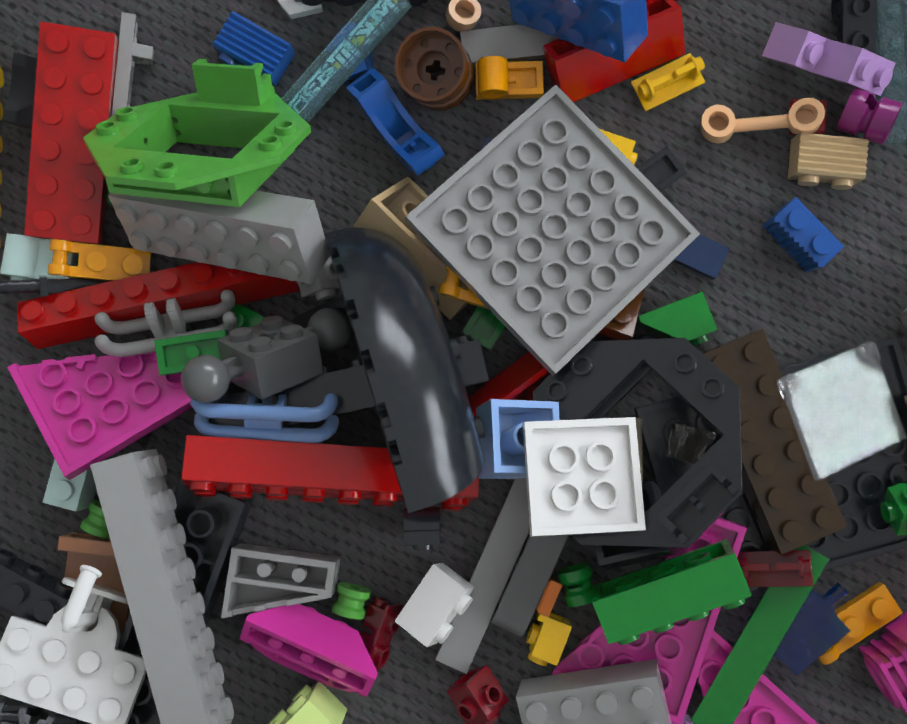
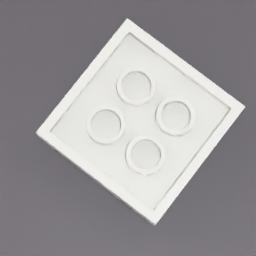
[522,417,646,537]

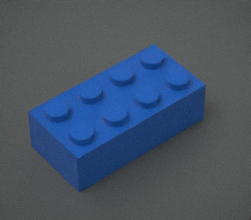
[509,0,648,63]

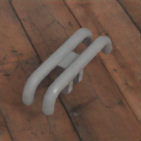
[94,290,237,357]

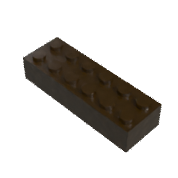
[702,329,847,554]

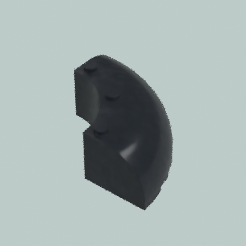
[324,227,485,513]

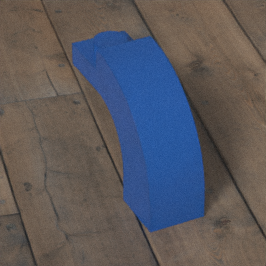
[346,67,445,176]

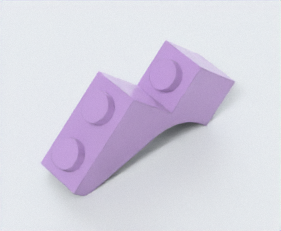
[762,22,896,96]

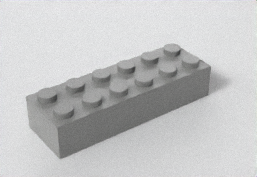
[108,191,330,284]

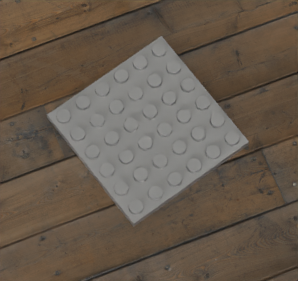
[405,85,700,376]

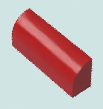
[542,0,686,102]

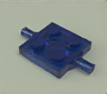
[747,582,850,676]

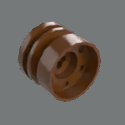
[395,27,474,111]

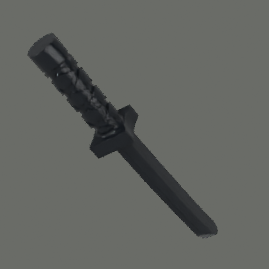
[0,275,110,296]

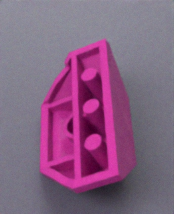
[240,604,378,697]

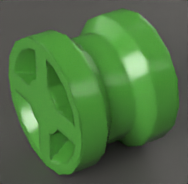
[80,500,110,539]
[331,582,371,620]

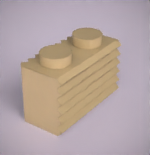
[788,132,869,190]

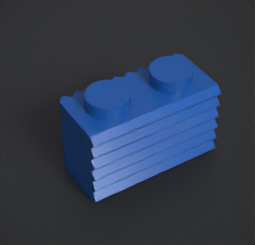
[212,11,295,87]
[762,197,844,272]

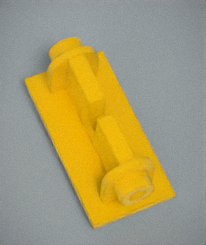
[631,53,705,112]

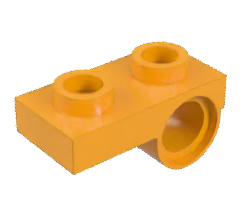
[475,56,544,100]

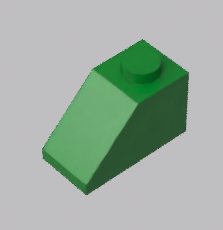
[636,292,718,346]

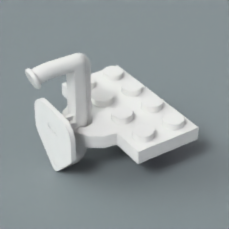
[0,565,147,724]

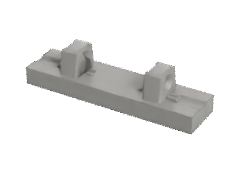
[111,12,154,117]

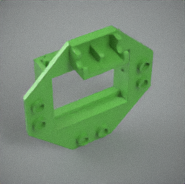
[83,59,311,207]

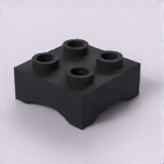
[2,52,37,129]

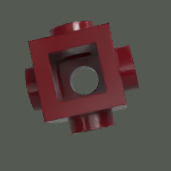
[446,665,509,724]

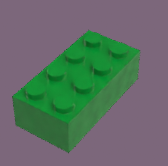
[592,539,752,645]

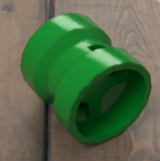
[557,563,594,607]

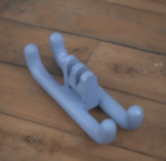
[190,393,339,443]

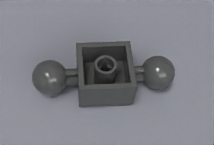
[181,308,351,403]

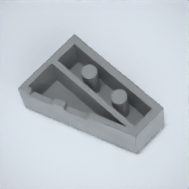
[221,543,341,619]

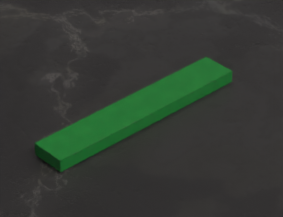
[691,545,829,724]

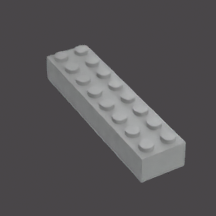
[90,449,234,724]

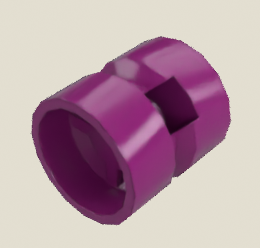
[836,87,903,146]

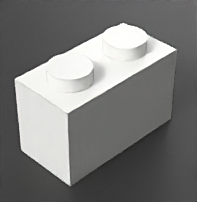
[395,563,475,647]

